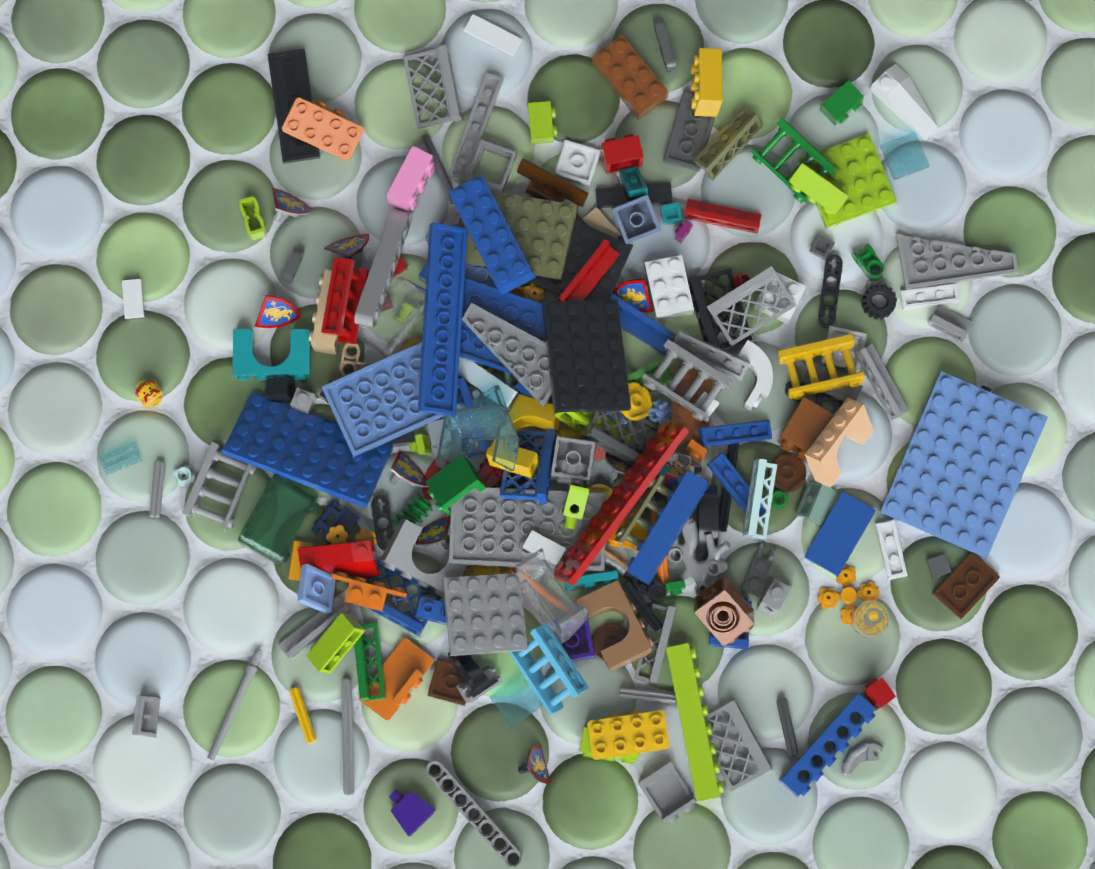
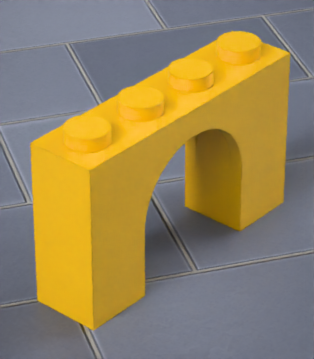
[486,394,561,478]

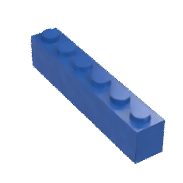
[627,471,709,585]

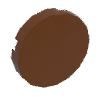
[768,454,806,493]
[592,623,628,660]

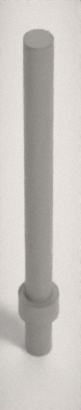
[207,651,262,761]

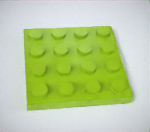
[799,134,897,229]

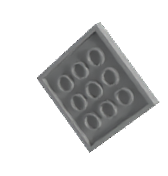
[442,573,528,656]

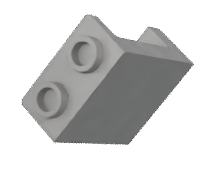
[638,762,697,824]

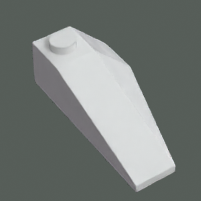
[870,64,938,141]

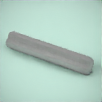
[149,461,165,518]
[619,687,676,704]

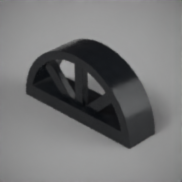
[696,485,719,561]

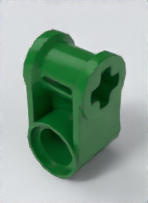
[851,243,884,281]

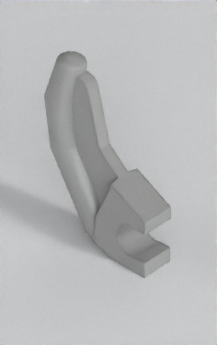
[842,743,884,775]

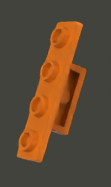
[331,572,407,611]

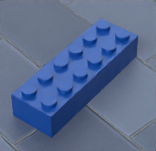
[448,174,536,295]

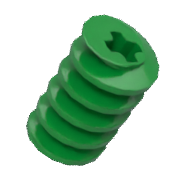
[391,493,433,527]

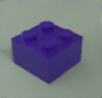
[550,617,595,662]

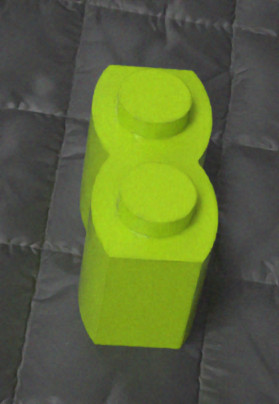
[239,196,266,240]

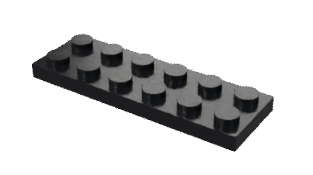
[267,48,321,164]

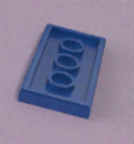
[804,491,876,577]

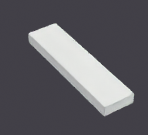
[458,357,517,408]

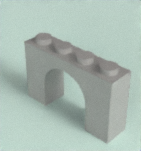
[380,519,467,598]

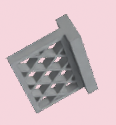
[403,45,463,129]
[707,266,797,346]
[706,700,773,792]

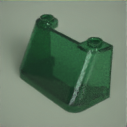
[238,474,319,567]

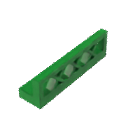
[354,622,386,702]

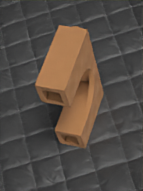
[576,580,653,672]

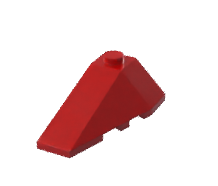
[297,537,379,578]

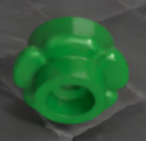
[771,490,788,509]

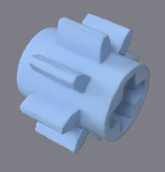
[649,399,671,425]

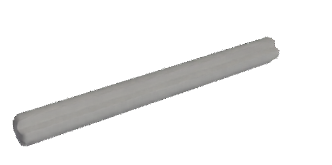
[341,679,354,795]

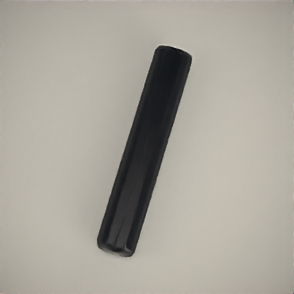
[622,581,662,631]

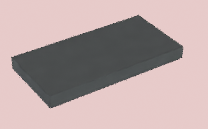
[663,90,715,172]

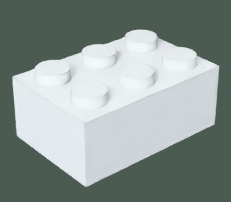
[644,255,694,322]

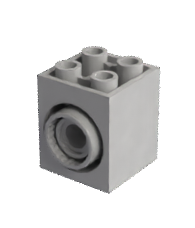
[551,436,595,486]

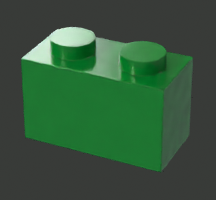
[820,80,864,126]

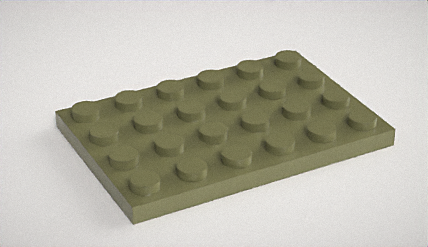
[458,191,578,280]

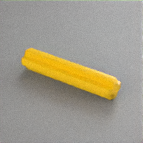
[289,687,316,743]

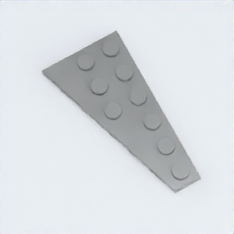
[896,234,1019,290]
[462,303,552,408]

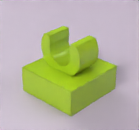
[408,434,432,456]

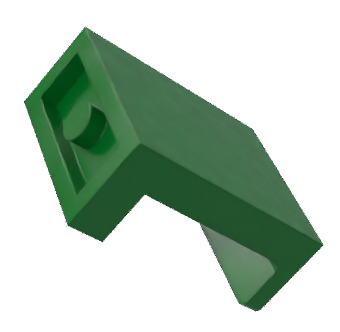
[426,454,486,515]

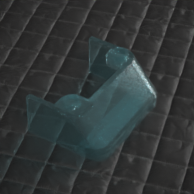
[435,406,519,471]

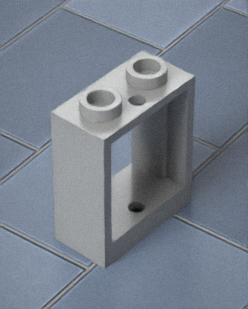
[465,139,517,193]

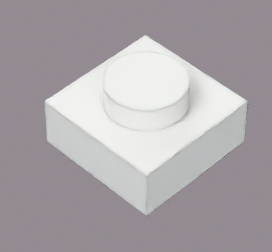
[694,391,720,417]

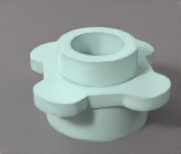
[173,465,195,487]

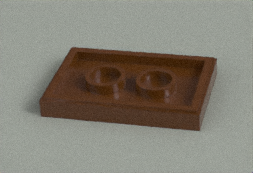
[932,552,1000,620]

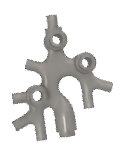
[667,518,731,595]

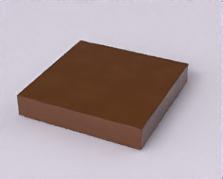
[427,658,466,706]

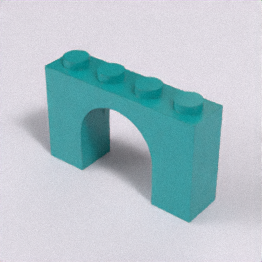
[232,329,311,381]

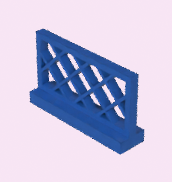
[500,429,557,504]
[364,559,442,637]

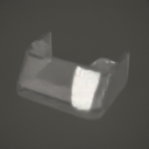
[516,548,588,644]

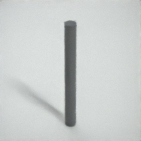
[422,134,454,204]

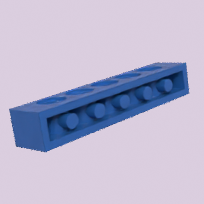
[779,693,876,797]

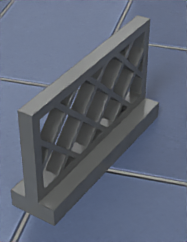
[581,411,659,466]

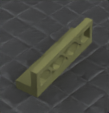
[694,106,763,180]

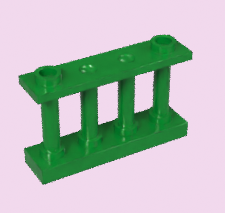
[750,118,838,203]

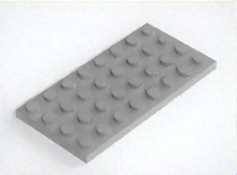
[449,488,607,571]

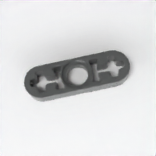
[653,18,676,72]

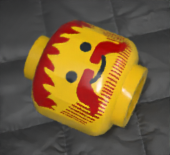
[135,379,163,408]

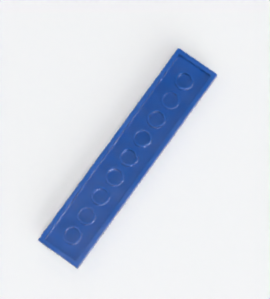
[418,222,467,416]

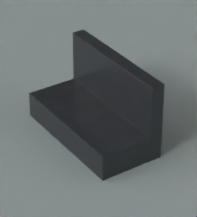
[447,652,488,691]

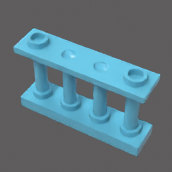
[509,623,589,715]

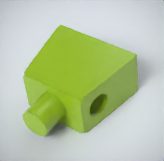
[562,485,590,530]

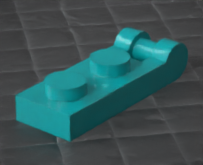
[564,571,618,592]

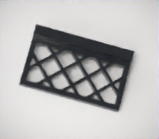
[688,268,753,349]

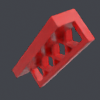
[684,199,762,234]
[558,239,620,302]

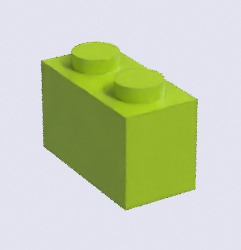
[528,101,557,144]

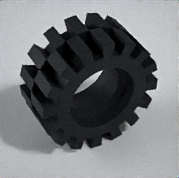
[861,283,897,320]

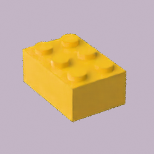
[690,48,723,117]

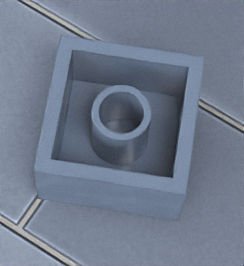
[612,194,661,244]

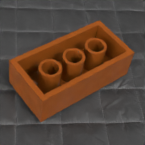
[592,35,669,120]
[671,365,713,445]

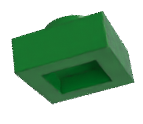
[665,580,686,596]

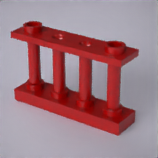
[321,257,369,344]

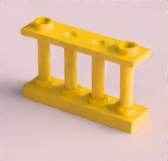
[778,334,865,400]

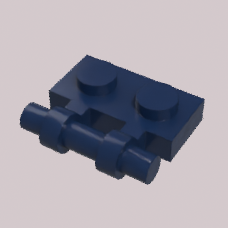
[311,499,360,544]

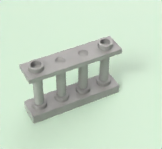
[642,339,733,422]
[182,442,257,532]

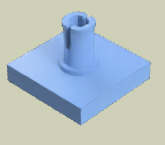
[297,564,336,614]

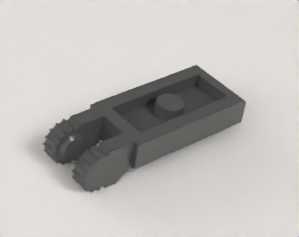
[741,541,777,598]

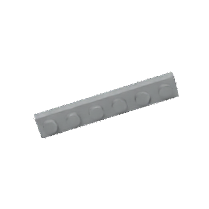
[448,72,504,183]

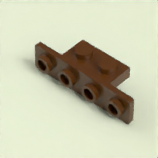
[517,158,589,207]

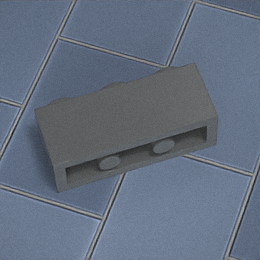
[801,361,863,403]

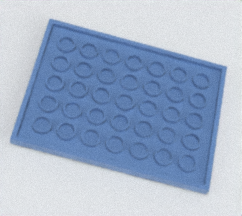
[880,371,1048,558]

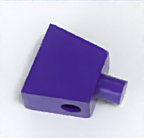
[389,789,436,837]

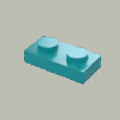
[619,166,648,197]

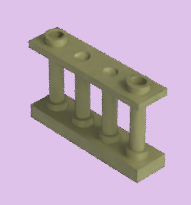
[615,475,671,548]

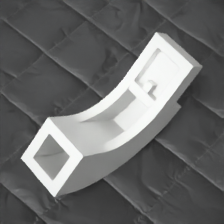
[738,340,773,411]

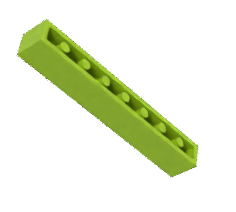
[666,643,724,802]

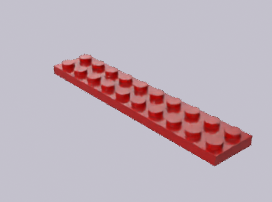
[551,422,689,586]

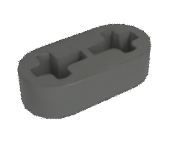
[281,248,305,284]

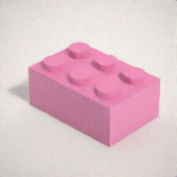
[386,146,435,212]

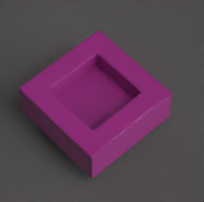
[675,220,693,244]

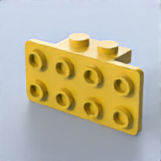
[587,710,670,760]

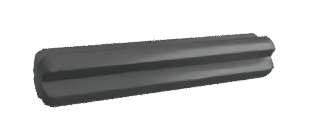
[776,698,798,756]

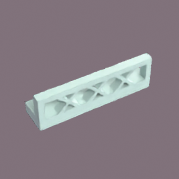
[742,459,777,540]

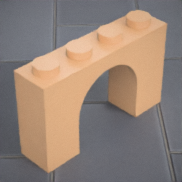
[805,397,873,488]

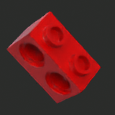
[863,677,896,711]

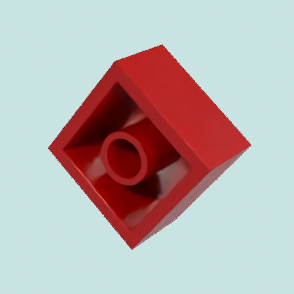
[601,134,644,174]

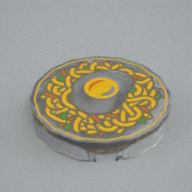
[851,600,890,639]

